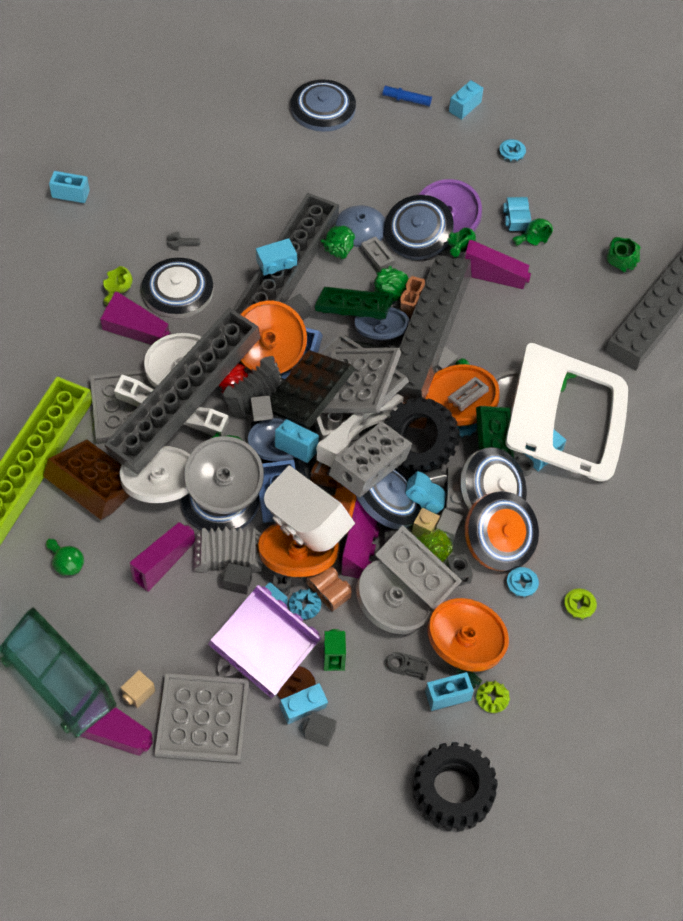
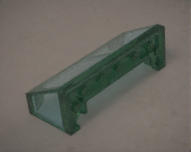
[0,607,117,738]

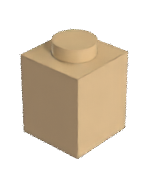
[412,508,440,542]
[121,670,155,709]

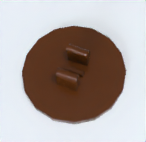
[277,666,316,700]

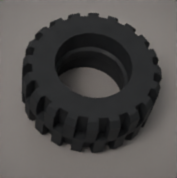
[385,397,460,472]
[412,742,498,832]

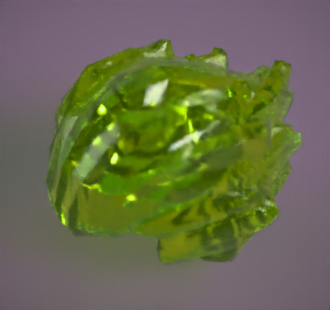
[417,529,453,562]

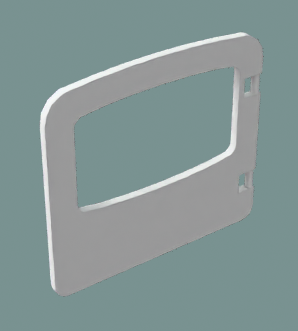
[505,343,628,482]

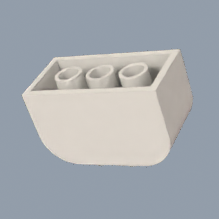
[264,465,355,552]

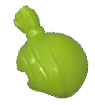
[103,266,133,306]

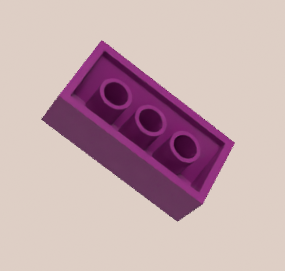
[341,499,380,579]

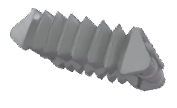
[193,526,262,573]

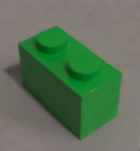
[324,629,346,671]

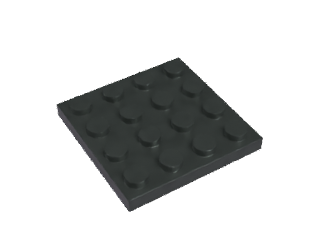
[270,350,355,429]

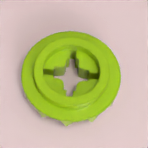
[564,588,597,620]
[476,680,510,713]

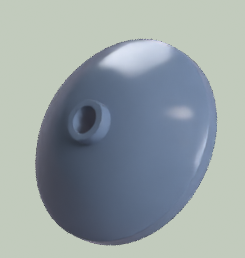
[335,205,386,247]
[355,307,409,340]
[248,418,298,462]

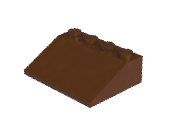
[43,440,130,520]

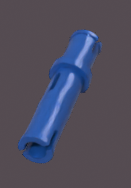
[383,85,432,107]

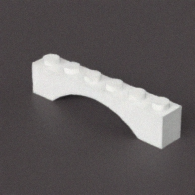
[114,375,229,436]
[316,394,403,467]

